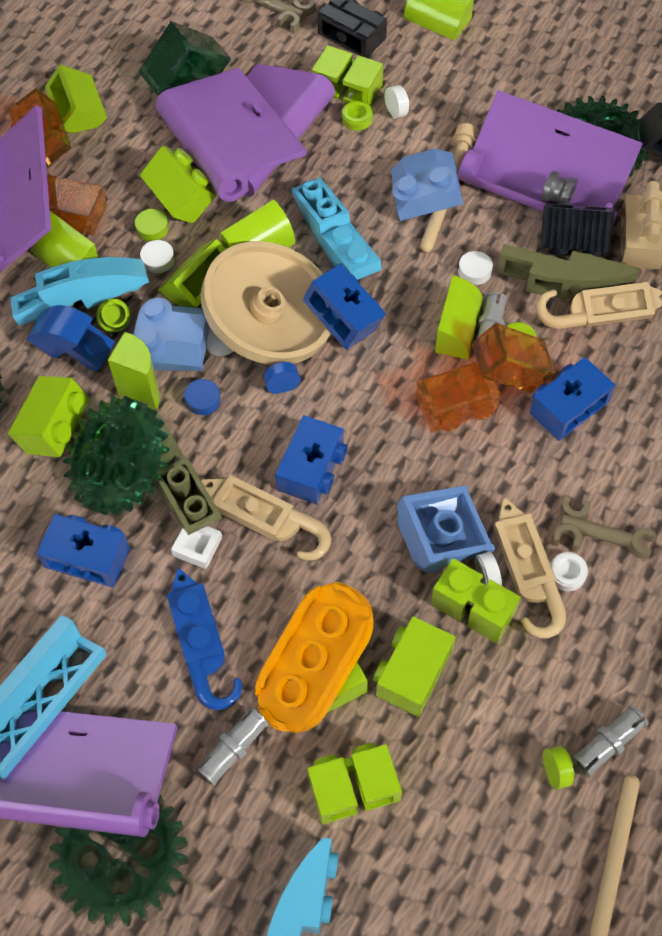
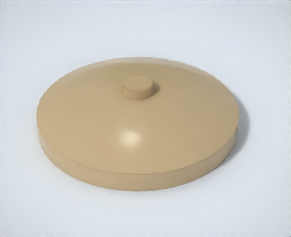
[201,241,331,365]

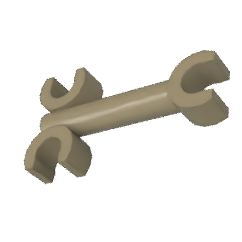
[239,0,316,34]
[552,495,656,559]

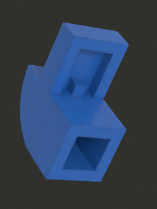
[26,305,115,372]

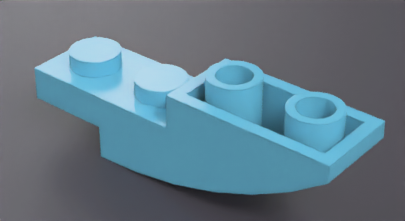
[292,177,382,280]
[11,257,149,326]
[267,838,339,936]

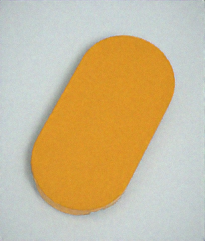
[255,582,374,733]

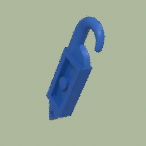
[166,568,242,711]

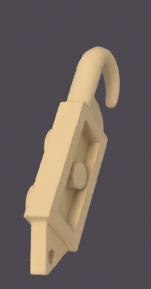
[536,282,662,329]
[201,475,331,561]
[493,498,566,638]

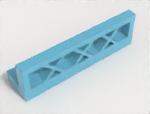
[0,615,107,780]

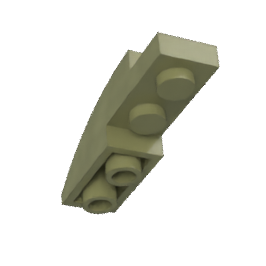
[497,244,639,299]
[124,409,222,535]

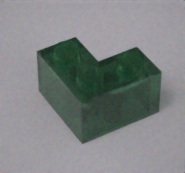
[138,21,231,95]

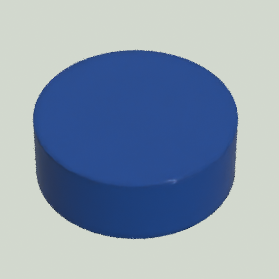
[263,362,301,394]
[184,379,221,415]

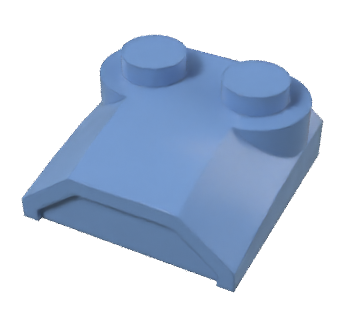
[391,148,463,221]
[134,298,210,371]
[397,485,495,573]

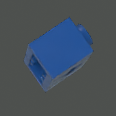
[302,263,386,350]
[530,357,616,441]
[275,415,348,505]
[36,514,130,588]

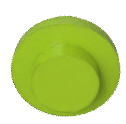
[96,299,131,333]

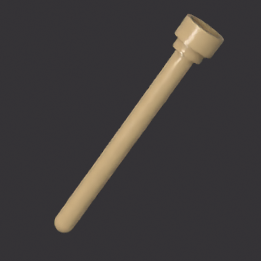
[420,123,480,253]
[589,775,640,936]

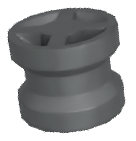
[540,170,578,205]

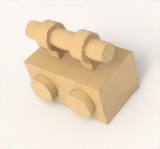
[620,181,662,269]

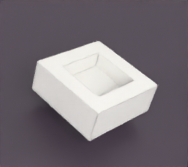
[171,526,222,569]

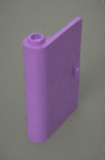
[183,64,335,197]
[155,68,307,202]
[458,90,643,227]
[0,105,51,272]
[0,710,178,837]

